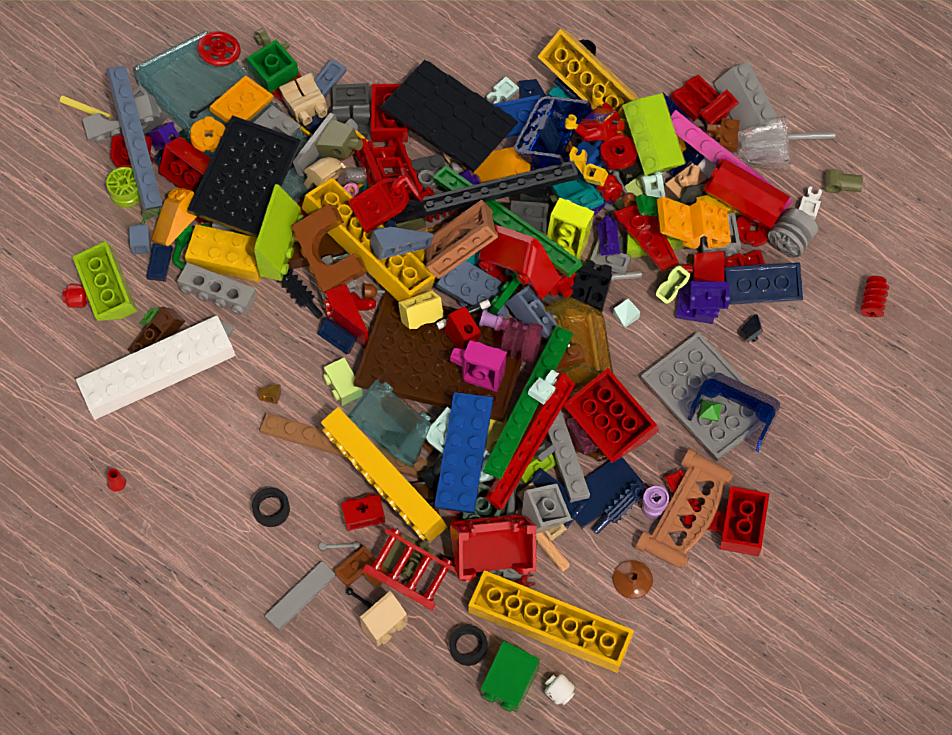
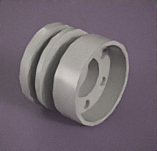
[768,207,819,258]

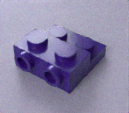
[675,282,719,324]

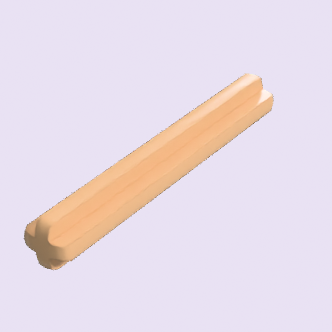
[515,508,570,572]

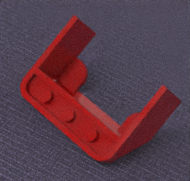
[478,224,561,300]

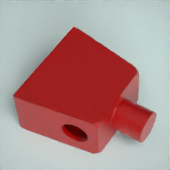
[682,251,724,282]
[444,306,481,350]

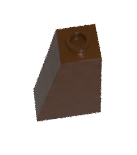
[287,233,344,269]

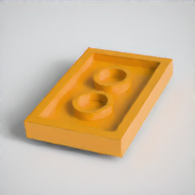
[209,75,274,124]

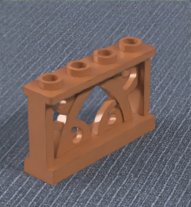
[426,200,498,279]

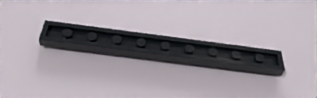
[394,161,579,224]

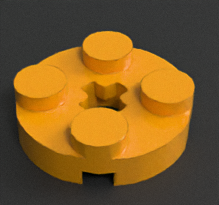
[190,116,226,152]

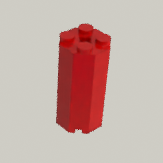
[703,158,790,230]

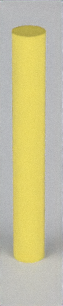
[60,95,111,120]

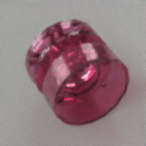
[501,317,543,364]

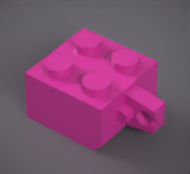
[450,340,507,392]

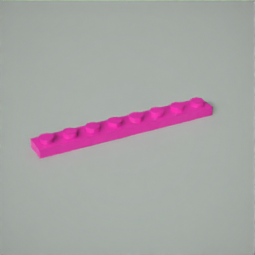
[671,110,793,215]

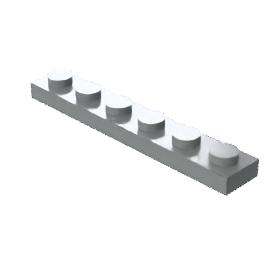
[538,403,590,502]

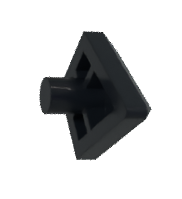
[738,314,763,343]

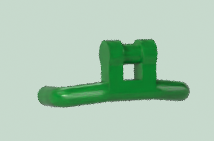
[172,224,212,270]

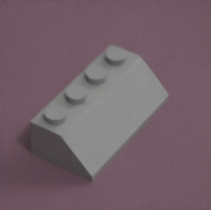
[713,62,779,143]

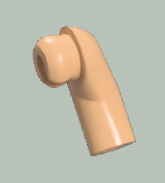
[678,165,701,187]

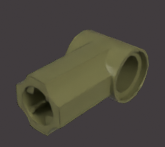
[825,169,863,193]

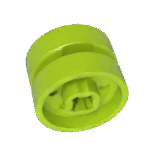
[106,167,140,208]

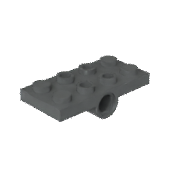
[332,83,371,141]
[505,200,549,276]

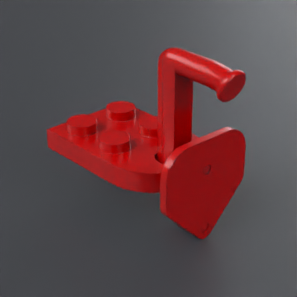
[348,167,434,233]

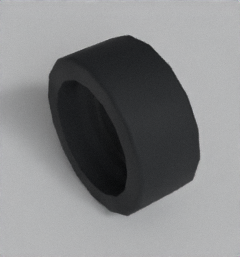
[252,487,290,527]
[449,625,488,666]

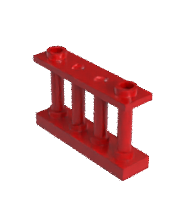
[362,528,455,611]

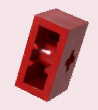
[341,494,385,531]

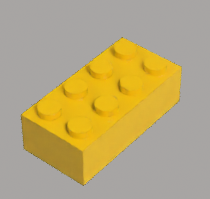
[185,224,261,283]

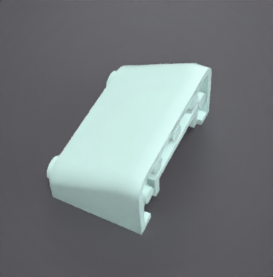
[426,407,496,482]

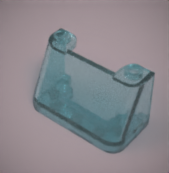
[348,380,431,468]

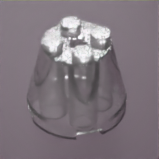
[738,116,791,172]

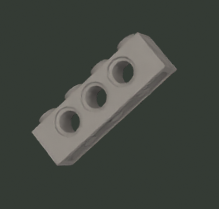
[177,262,257,315]

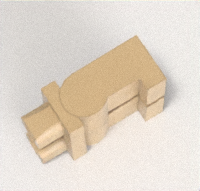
[279,73,328,126]

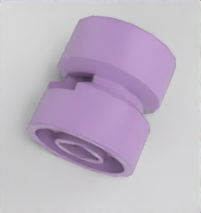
[642,486,669,520]

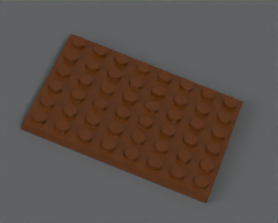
[354,292,529,422]

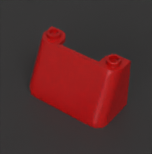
[450,514,537,581]

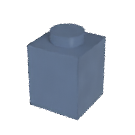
[129,224,151,255]

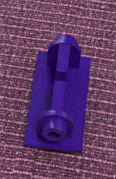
[598,216,620,256]

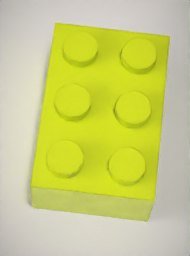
[547,198,594,260]

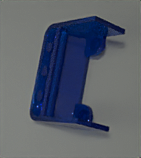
[688,373,780,453]

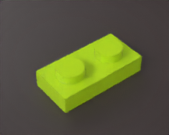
[520,454,557,486]

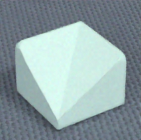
[613,299,640,328]

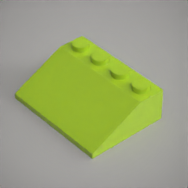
[254,184,304,281]

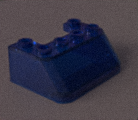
[514,96,593,169]

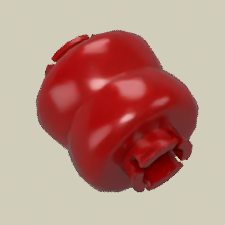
[596,174,623,201]

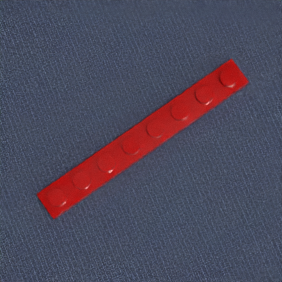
[485,372,576,510]

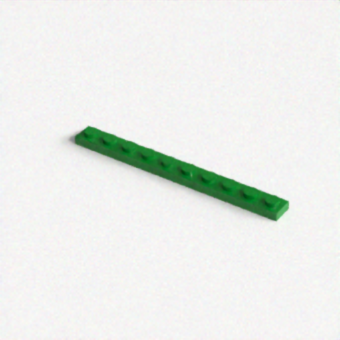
[433,165,582,278]
[483,325,574,480]

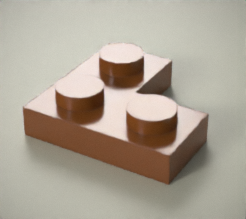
[334,546,389,589]

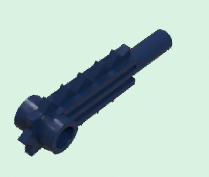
[592,480,646,535]

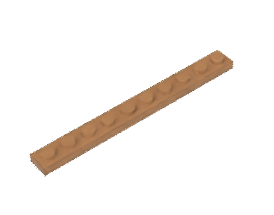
[260,413,434,481]

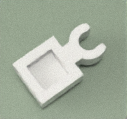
[799,186,822,220]

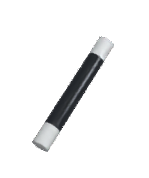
[436,299,491,330]

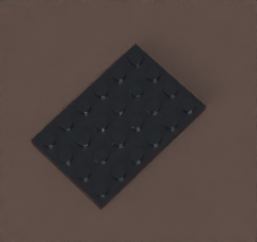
[187,115,301,238]

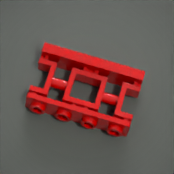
[355,138,423,199]

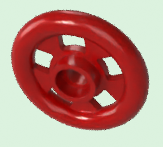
[197,31,241,66]

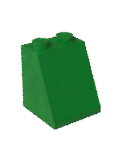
[481,641,540,713]

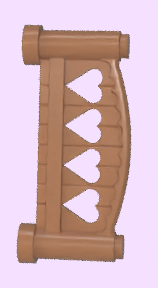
[636,448,735,568]

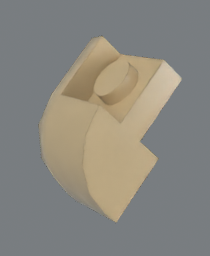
[304,157,346,189]

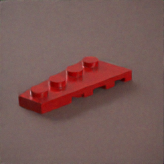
[613,204,679,271]

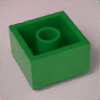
[247,39,299,93]

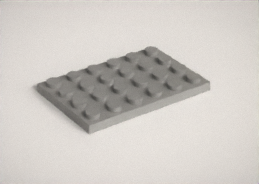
[640,332,775,461]

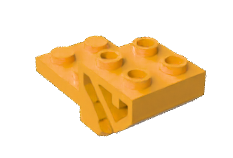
[657,196,731,249]

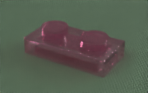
[565,417,600,455]

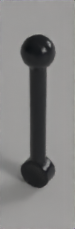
[190,96,220,119]
[346,588,373,608]

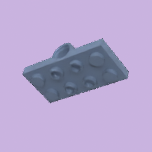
[436,260,518,319]

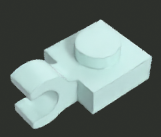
[528,370,559,405]

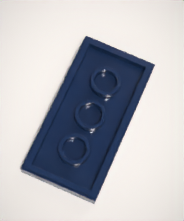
[724,262,803,305]
[575,457,644,529]

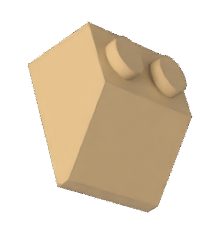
[360,591,408,647]

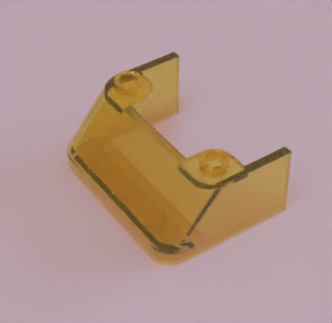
[545,297,613,384]

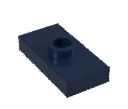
[537,115,561,153]
[147,244,173,282]
[317,317,357,354]

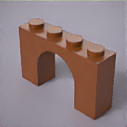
[291,204,368,293]

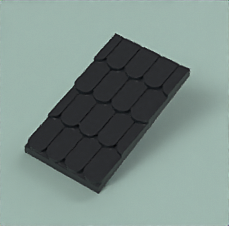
[378,60,519,172]

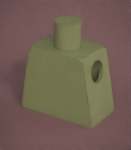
[315,119,363,159]

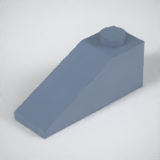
[370,227,434,260]
[506,285,559,341]

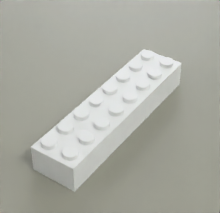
[76,316,236,420]

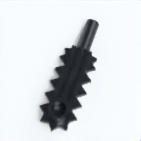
[277,269,323,319]

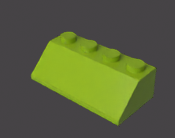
[622,93,686,176]
[73,241,138,321]

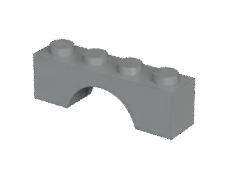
[83,94,160,143]

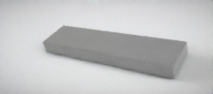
[293,113,337,176]
[265,561,336,631]

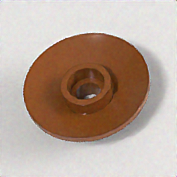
[613,560,653,599]

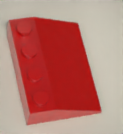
[563,368,659,463]

